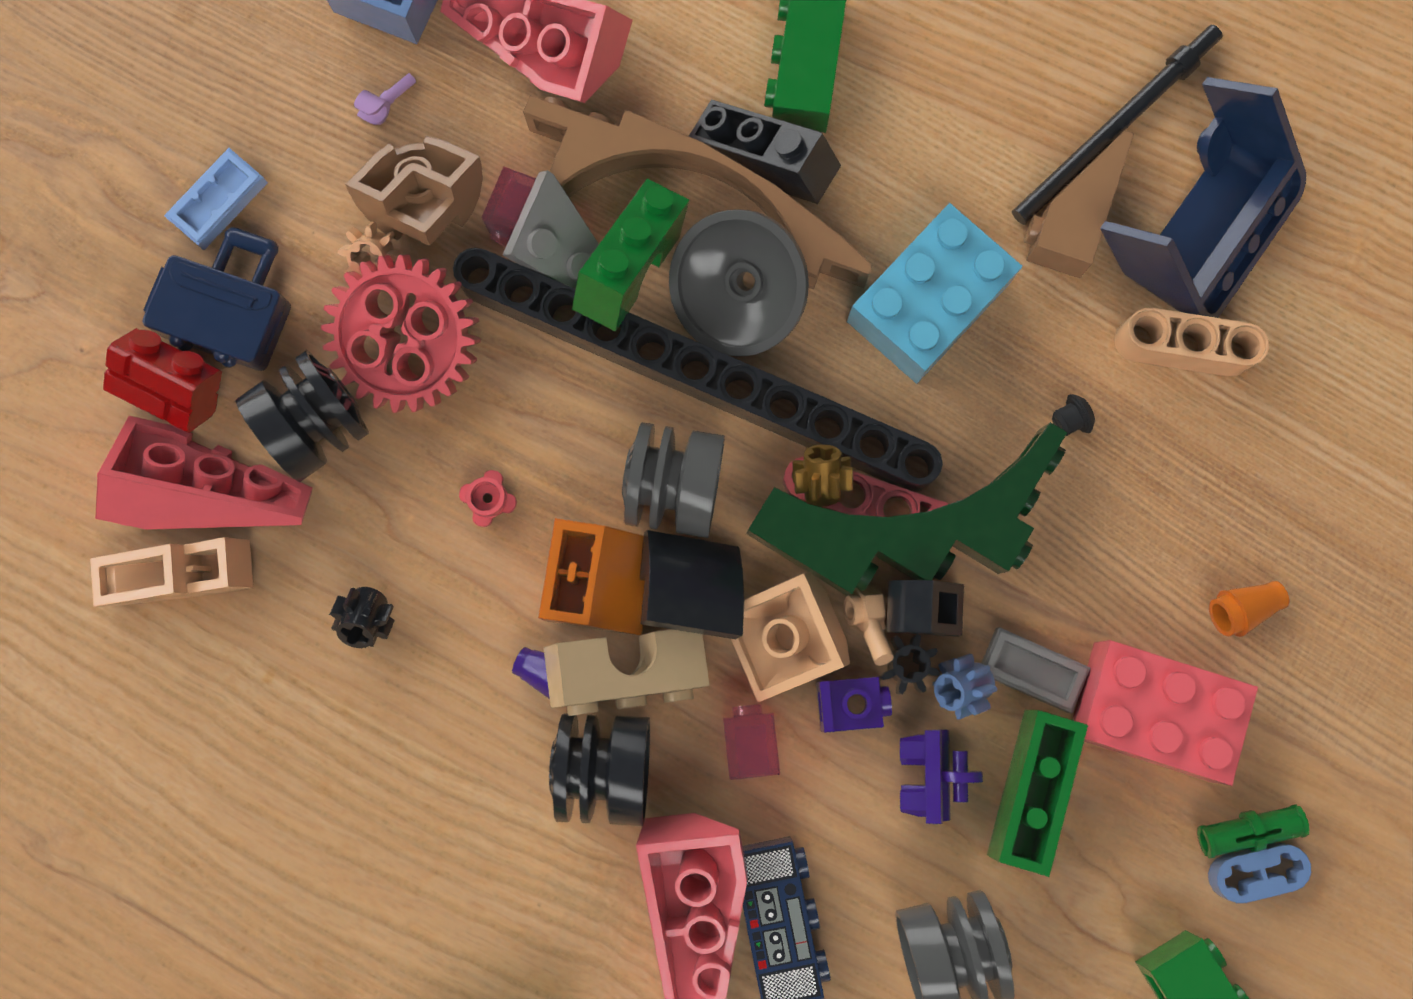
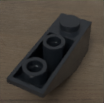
[689,99,841,204]

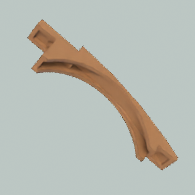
[523,95,873,290]

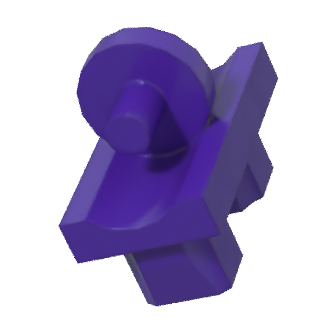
[900,729,983,824]

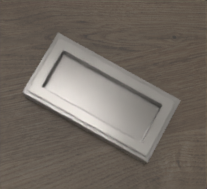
[982,627,1090,713]

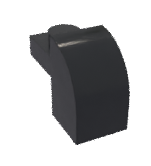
[886,580,964,637]

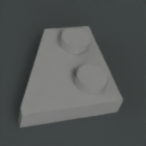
[503,170,599,289]

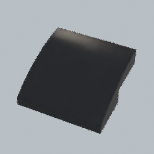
[640,530,744,639]

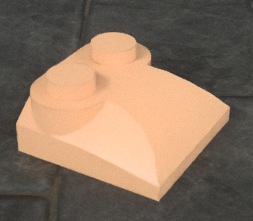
[731,572,850,702]

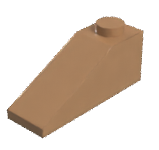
[1024,130,1134,278]

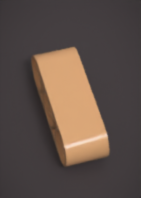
[1114,308,1269,377]

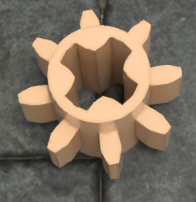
[338,221,402,276]

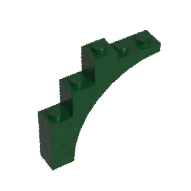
[746,422,1068,596]

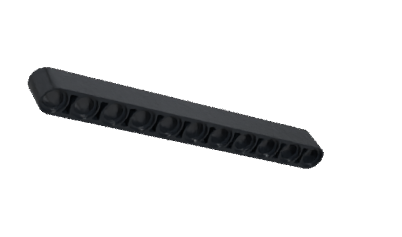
[453,247,943,492]

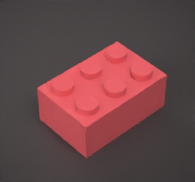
[1072,640,1258,786]

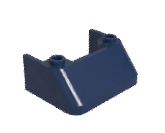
[1100,77,1306,318]

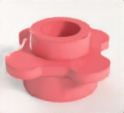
[459,470,517,527]

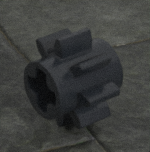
[329,587,395,648]
[879,634,940,694]

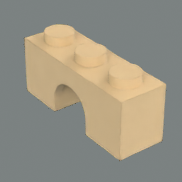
[543,629,710,716]

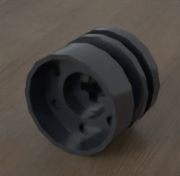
[235,350,369,482]
[549,713,650,826]

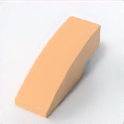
[90,537,254,607]

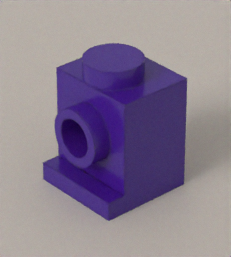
[816,677,892,733]

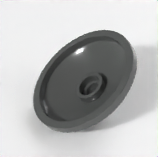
[669,209,809,356]

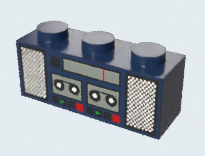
[743,836,831,999]

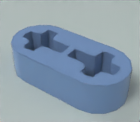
[1208,842,1311,903]

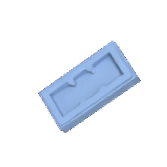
[164,148,268,250]

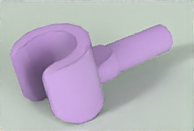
[354,73,416,125]

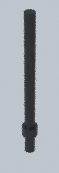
[1012,25,1223,225]

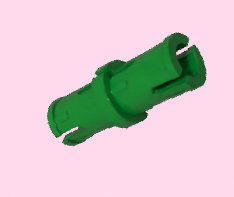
[1197,804,1310,859]

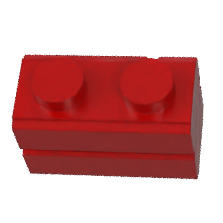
[103,328,222,433]

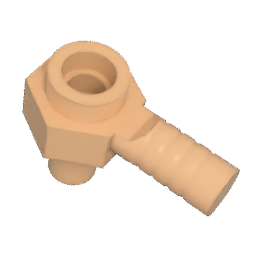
[843,586,894,666]

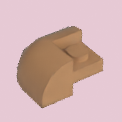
[345,136,483,246]

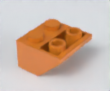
[538,518,645,636]

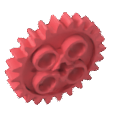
[321,254,481,413]

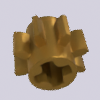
[792,445,853,506]

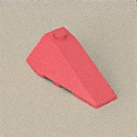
[440,0,632,103]
[95,416,313,530]
[636,813,748,999]

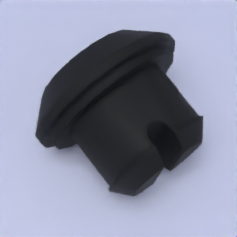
[1052,394,1095,436]

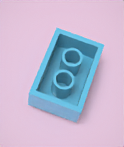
[847,203,1022,384]

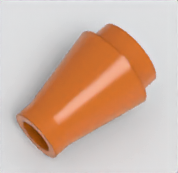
[1209,581,1290,637]

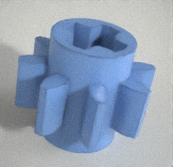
[933,654,997,720]

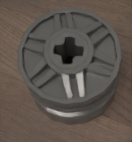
[622,422,725,538]
[895,890,1015,999]

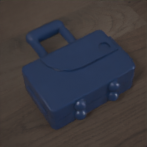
[142,227,291,371]

